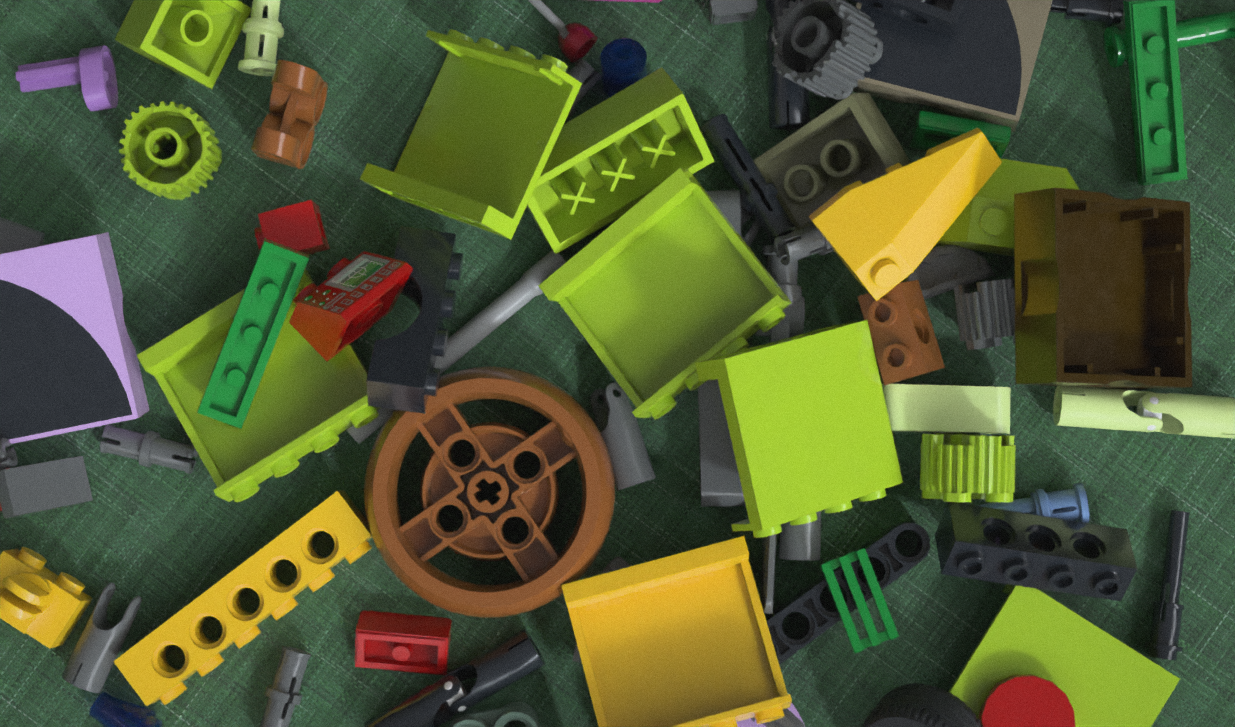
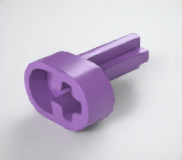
[16,45,118,111]

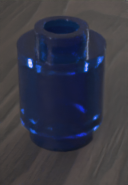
[601,38,648,97]

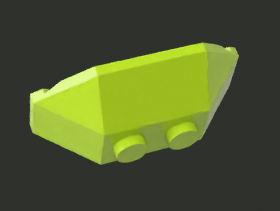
[936,158,1080,257]

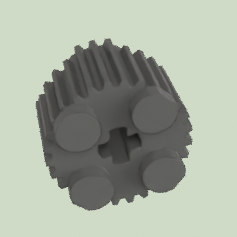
[772,0,883,100]
[954,278,1015,350]

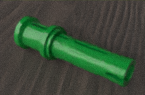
[1104,10,1235,68]

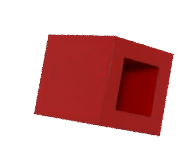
[254,200,330,255]

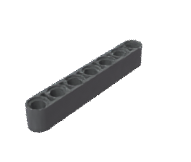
[698,190,746,507]

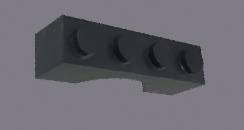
[366,226,464,414]

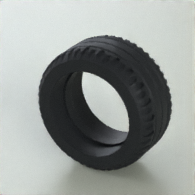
[862,683,983,727]

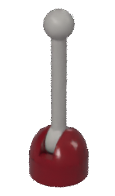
[528,0,598,63]

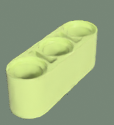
[882,384,1011,434]

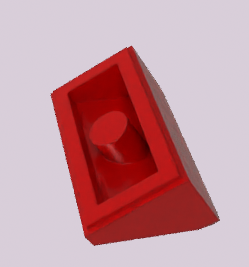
[355,610,452,675]

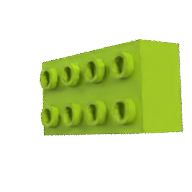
[527,67,714,254]

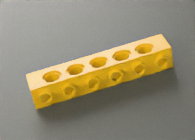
[113,490,372,706]

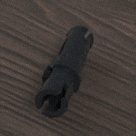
[701,114,796,244]

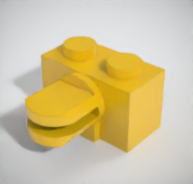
[0,547,93,649]

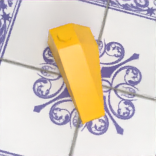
[808,128,1002,301]

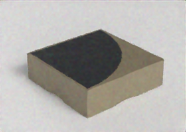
[853,0,1052,132]

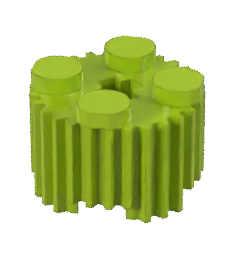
[119,101,222,200]
[920,433,1016,502]

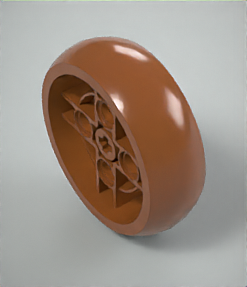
[364,366,615,618]

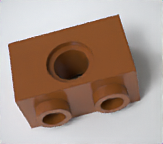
[857,280,945,385]

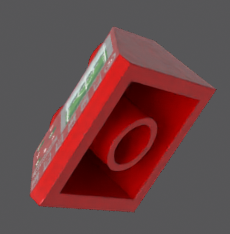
[289,251,413,362]

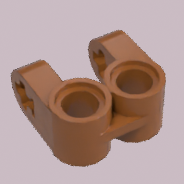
[251,60,328,169]

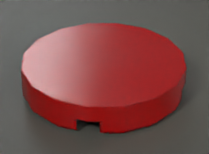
[979,674,1075,727]

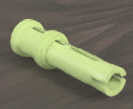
[238,0,284,76]

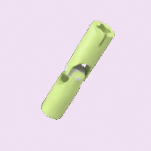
[1053,386,1235,439]

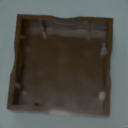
[1014,187,1192,389]

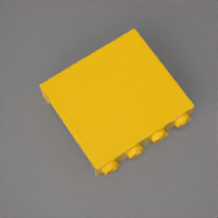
[561,536,792,727]

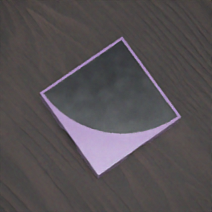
[0,232,149,444]

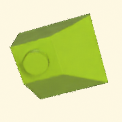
[114,0,252,89]

